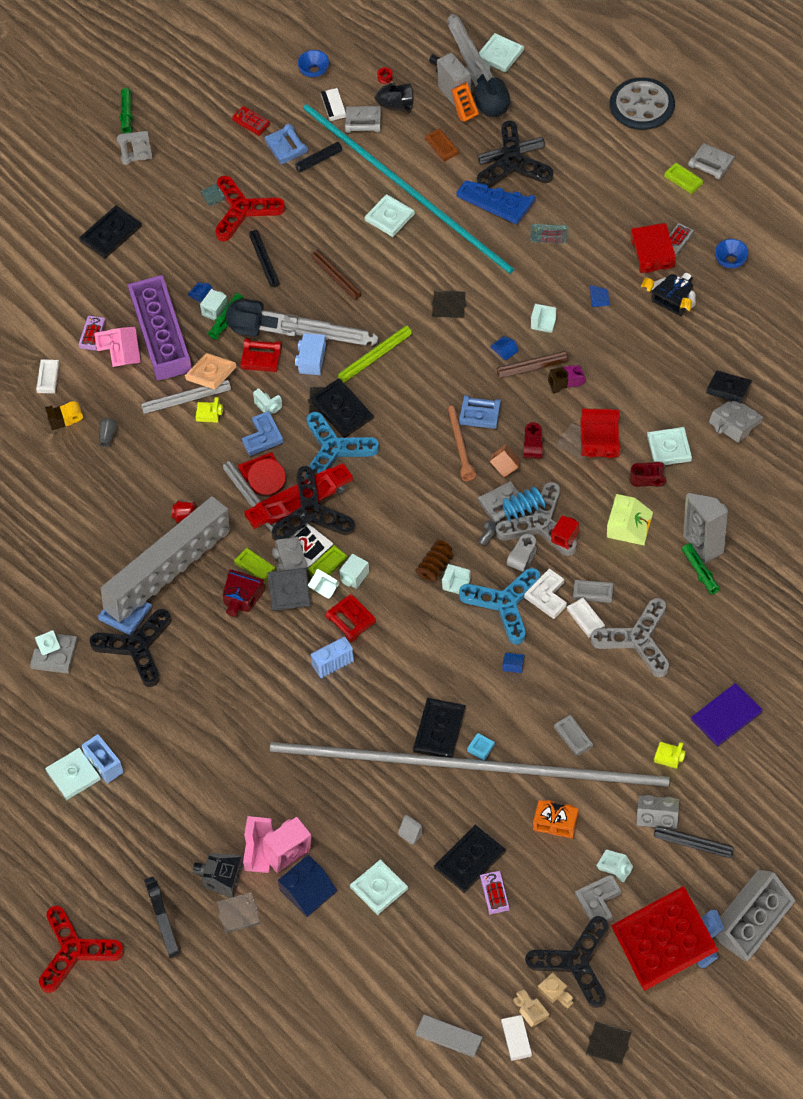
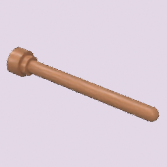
[448,405,476,481]

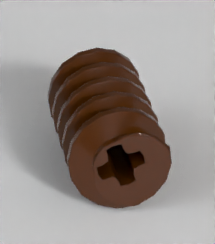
[415,540,454,582]

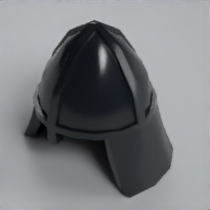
[374,82,414,113]

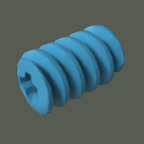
[503,486,545,522]

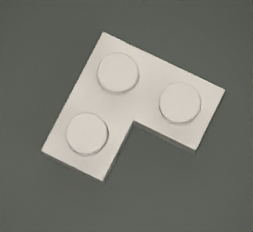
[524,569,567,619]

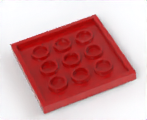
[611,886,719,991]

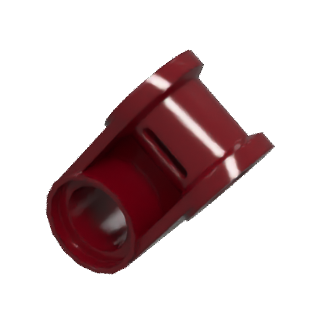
[523,422,543,459]
[629,462,667,487]

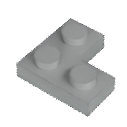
[30,634,78,674]
[575,874,621,928]

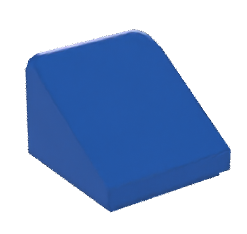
[188,282,214,303]
[590,285,610,307]
[490,336,518,360]
[503,653,525,673]

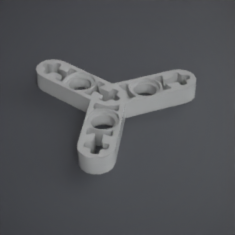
[496,482,577,556]
[591,598,669,677]

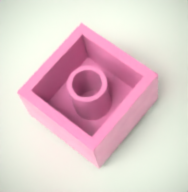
[263,817,311,873]

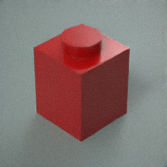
[551,515,579,550]

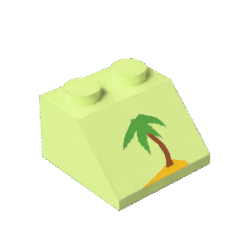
[607,494,653,545]

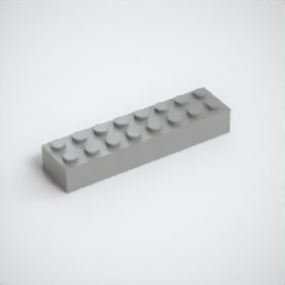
[101,496,230,623]

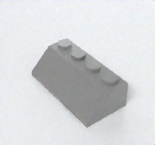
[683,493,728,564]
[715,870,796,962]

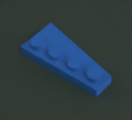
[456,180,536,225]

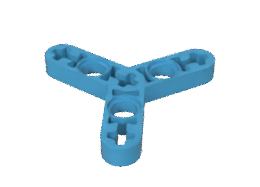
[305,412,379,479]
[459,568,541,645]

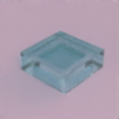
[201,184,225,206]

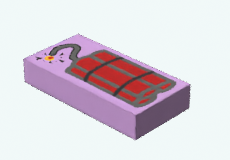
[79,316,106,351]
[480,871,509,915]

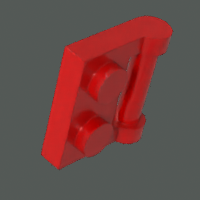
[240,338,282,372]
[325,594,376,642]

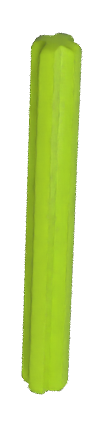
[338,326,412,383]

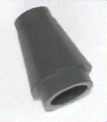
[99,418,117,447]

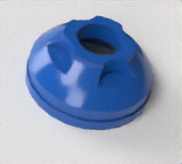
[298,50,329,77]
[715,239,748,268]

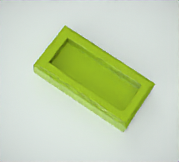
[664,163,703,195]
[307,545,348,577]
[234,547,276,583]

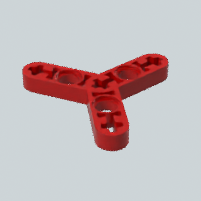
[215,176,285,242]
[39,906,124,993]

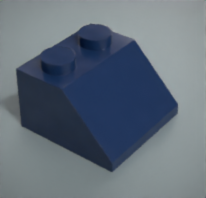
[278,854,337,917]

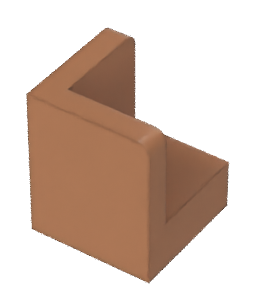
[490,444,520,477]

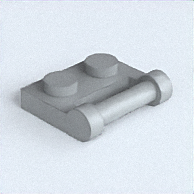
[345,106,381,133]
[117,131,153,165]
[688,143,735,180]
[478,481,518,524]

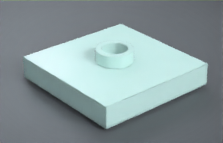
[479,33,524,73]
[365,194,415,237]
[647,427,692,465]
[45,748,101,800]
[350,859,408,915]

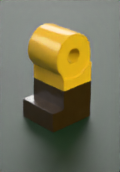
[45,401,83,430]

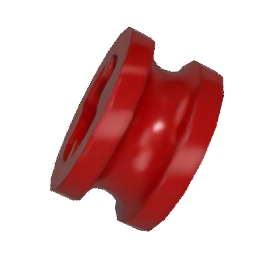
[377,67,393,84]

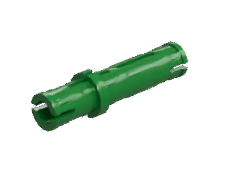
[119,88,133,134]
[208,293,244,340]
[682,543,720,595]

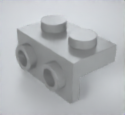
[272,537,308,571]
[637,795,679,829]

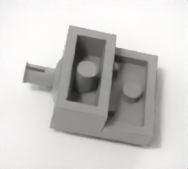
[709,400,763,443]

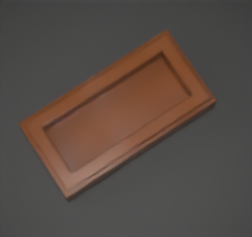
[425,128,459,162]

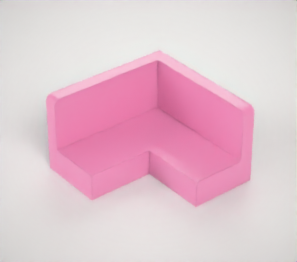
[94,327,141,367]
[243,816,274,873]

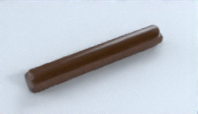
[311,250,361,300]
[497,351,568,378]

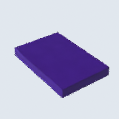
[691,683,763,747]

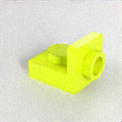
[196,397,223,422]
[654,742,686,769]

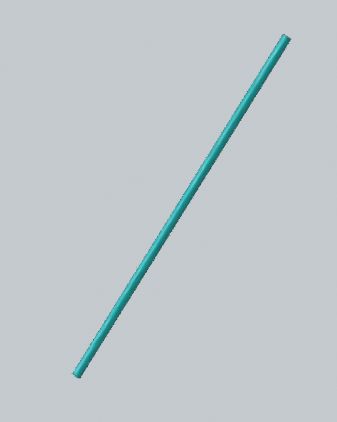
[303,104,514,274]

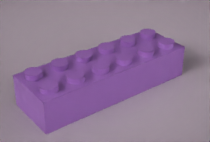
[128,275,191,381]

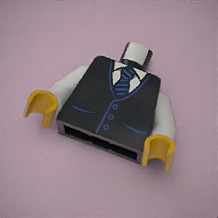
[641,273,696,316]

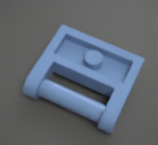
[265,124,308,164]
[459,395,501,429]

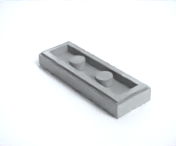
[416,1015,483,1058]

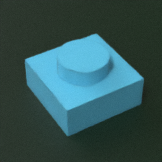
[467,733,495,761]

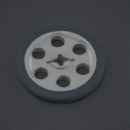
[609,78,675,130]

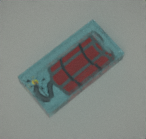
[530,224,567,244]

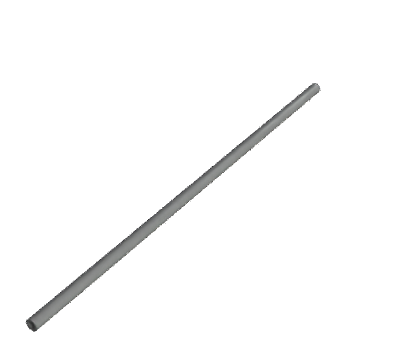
[270,742,670,787]

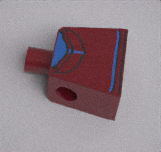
[223,569,265,617]

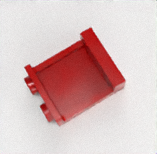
[630,223,676,273]
[580,408,620,458]

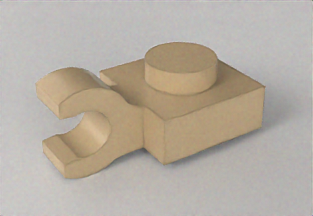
[538,973,573,1009]
[513,989,550,1027]

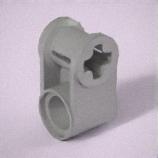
[507,534,537,572]

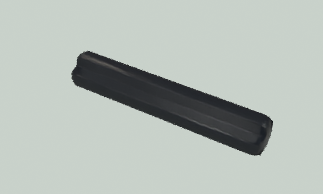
[295,142,342,172]

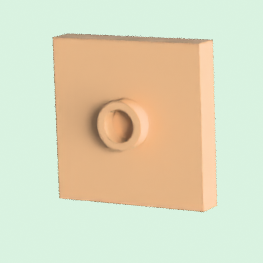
[185,353,236,390]

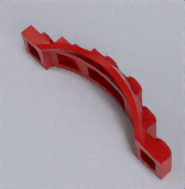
[244,463,353,529]

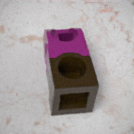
[548,365,586,394]

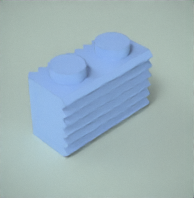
[310,636,354,678]

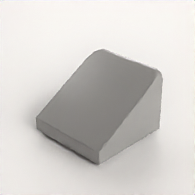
[398,815,423,845]

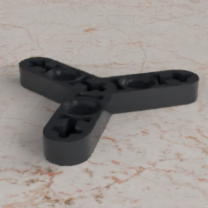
[477,120,554,188]
[272,466,355,541]
[90,609,171,687]
[144,876,179,958]
[525,916,609,1008]

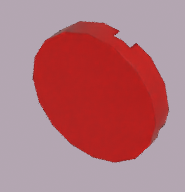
[248,459,285,496]

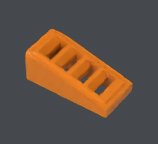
[451,82,479,122]

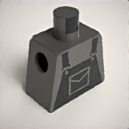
[193,853,244,899]

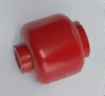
[172,500,198,524]

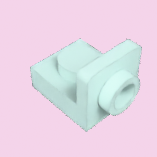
[253,389,282,414]
[35,631,60,655]
[596,850,633,882]

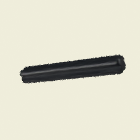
[478,137,545,164]
[249,230,279,287]
[654,826,734,858]

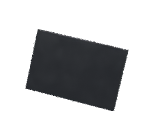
[79,205,142,259]
[310,378,374,438]
[413,698,466,758]
[434,824,506,893]

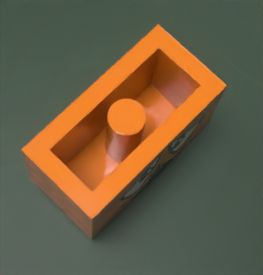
[533,800,579,839]

